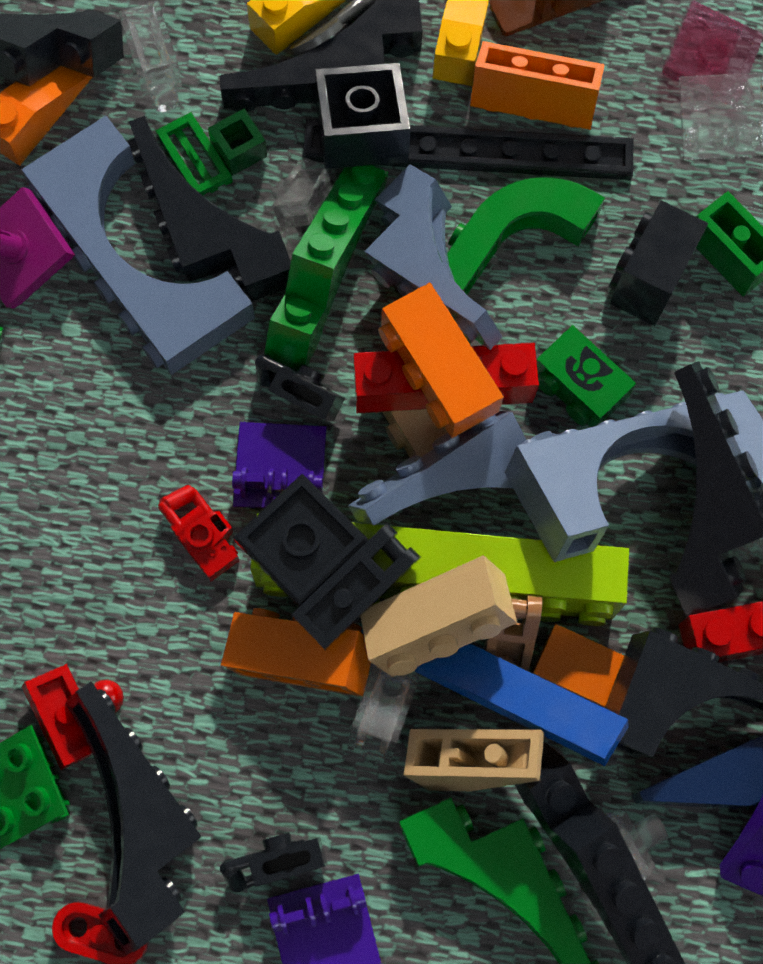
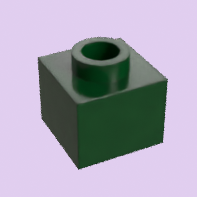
[208,109,268,176]

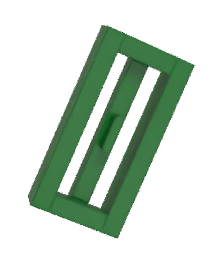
[155,112,233,196]

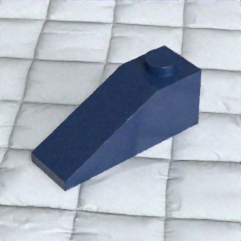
[632,735,763,810]

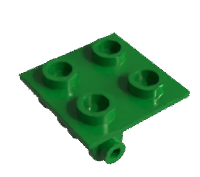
[0,725,71,849]

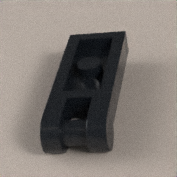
[291,523,421,650]

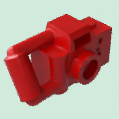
[158,485,240,582]

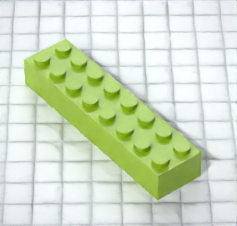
[250,514,629,626]

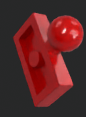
[21,664,124,770]

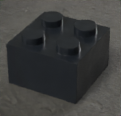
[315,63,411,169]
[608,200,708,326]

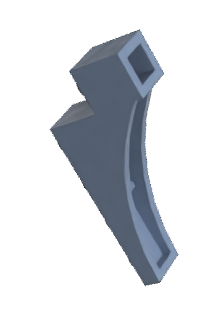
[364,164,502,350]
[348,411,559,526]

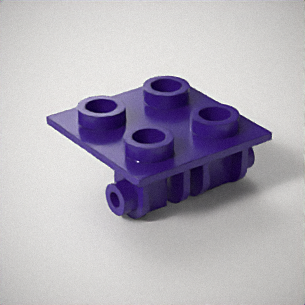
[232,422,327,509]
[267,874,382,964]

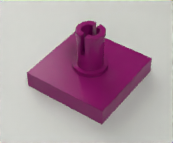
[0,187,75,309]

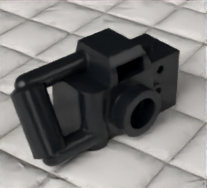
[255,354,345,421]
[220,832,328,892]

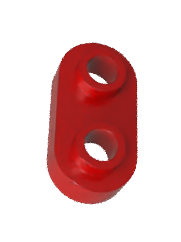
[52,902,149,964]

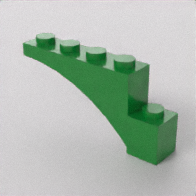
[264,165,389,370]
[398,798,599,964]

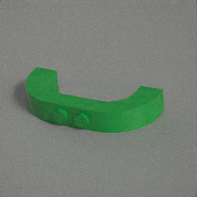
[447,177,605,295]

